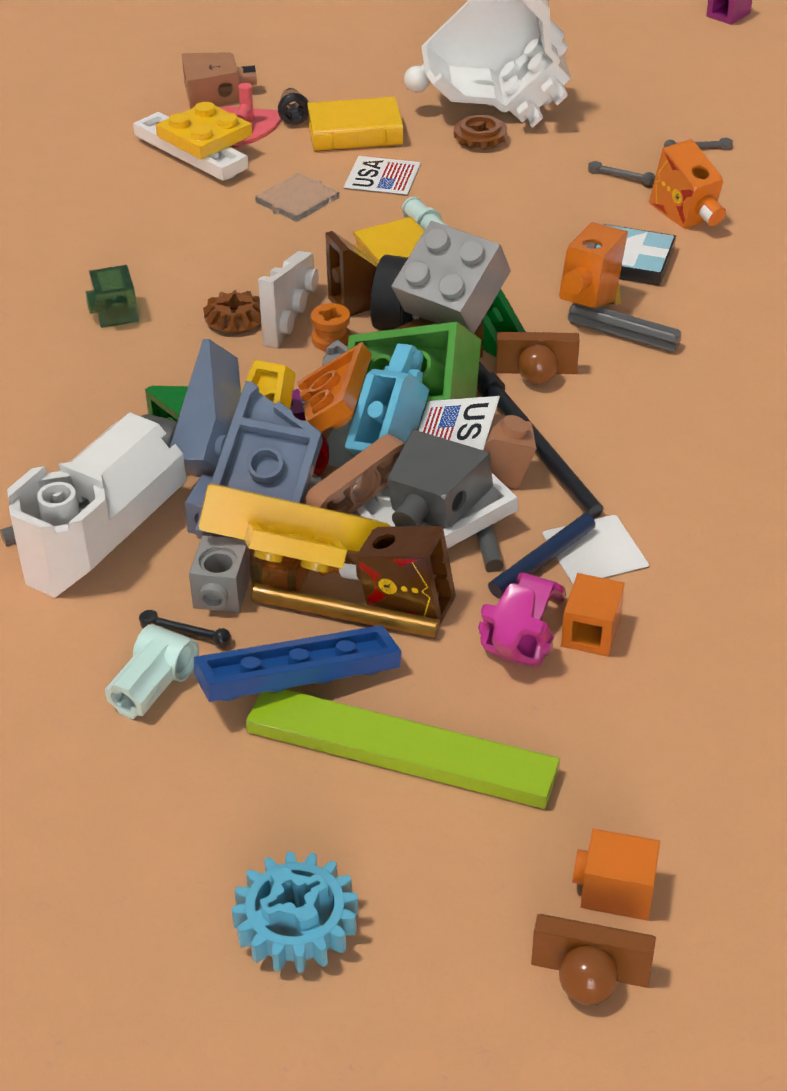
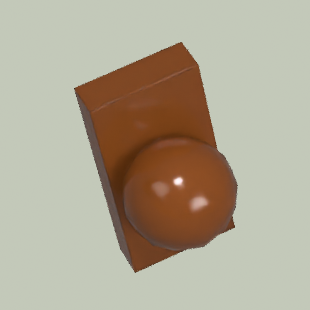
[496,332,580,385]
[531,914,656,1005]

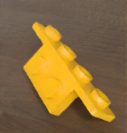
[198,483,391,573]

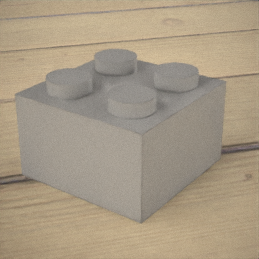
[391,221,511,334]

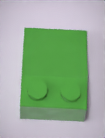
[347,322,481,421]

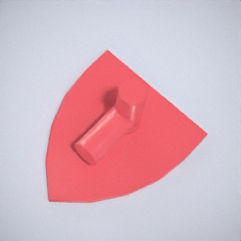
[221,83,282,148]

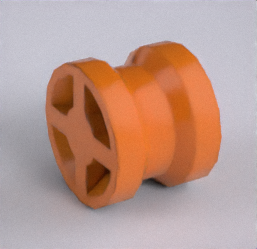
[310,303,351,351]

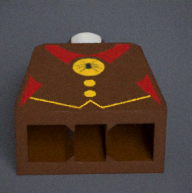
[339,526,456,627]

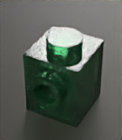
[85,265,139,328]

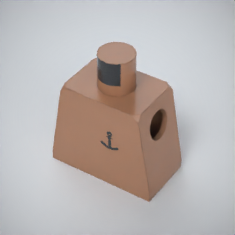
[182,52,257,109]

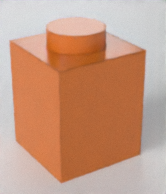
[561,573,625,657]
[572,828,661,921]

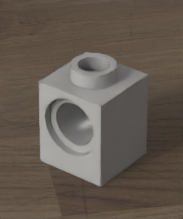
[189,535,252,613]

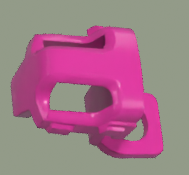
[478,573,566,667]

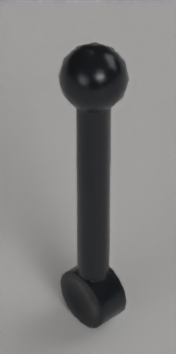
[139,610,232,647]

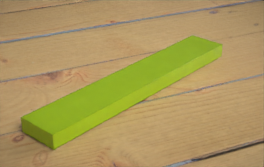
[246,689,560,809]

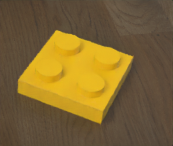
[156,102,252,160]

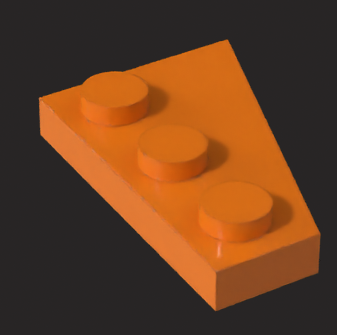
[297,342,372,432]

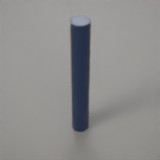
[488,513,596,598]

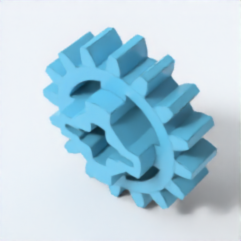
[232,852,358,973]

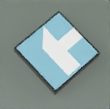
[595,224,676,286]

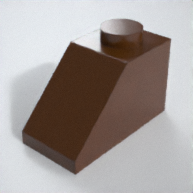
[325,231,378,316]

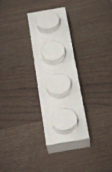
[133,112,249,181]

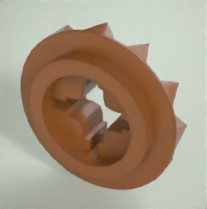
[454,114,507,150]
[203,290,261,333]

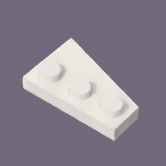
[258,251,319,348]

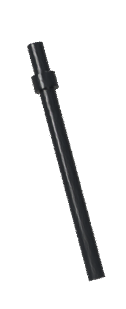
[477,361,604,519]

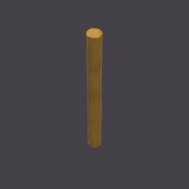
[251,583,440,638]

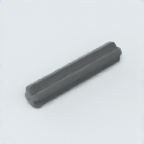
[568,303,681,352]

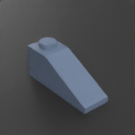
[170,339,241,477]

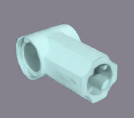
[105,624,199,720]

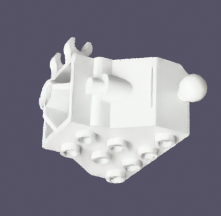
[404,0,571,128]

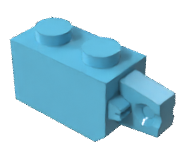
[344,343,430,455]

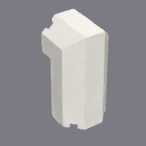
[7,412,187,598]

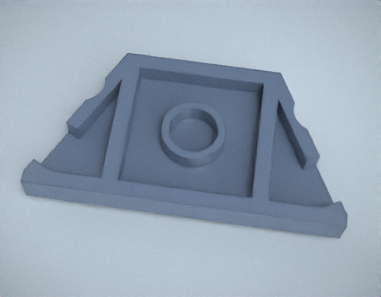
[195,381,323,539]

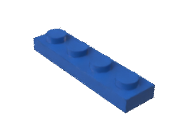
[194,625,402,702]

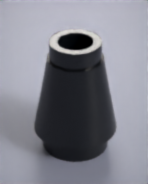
[278,88,309,125]

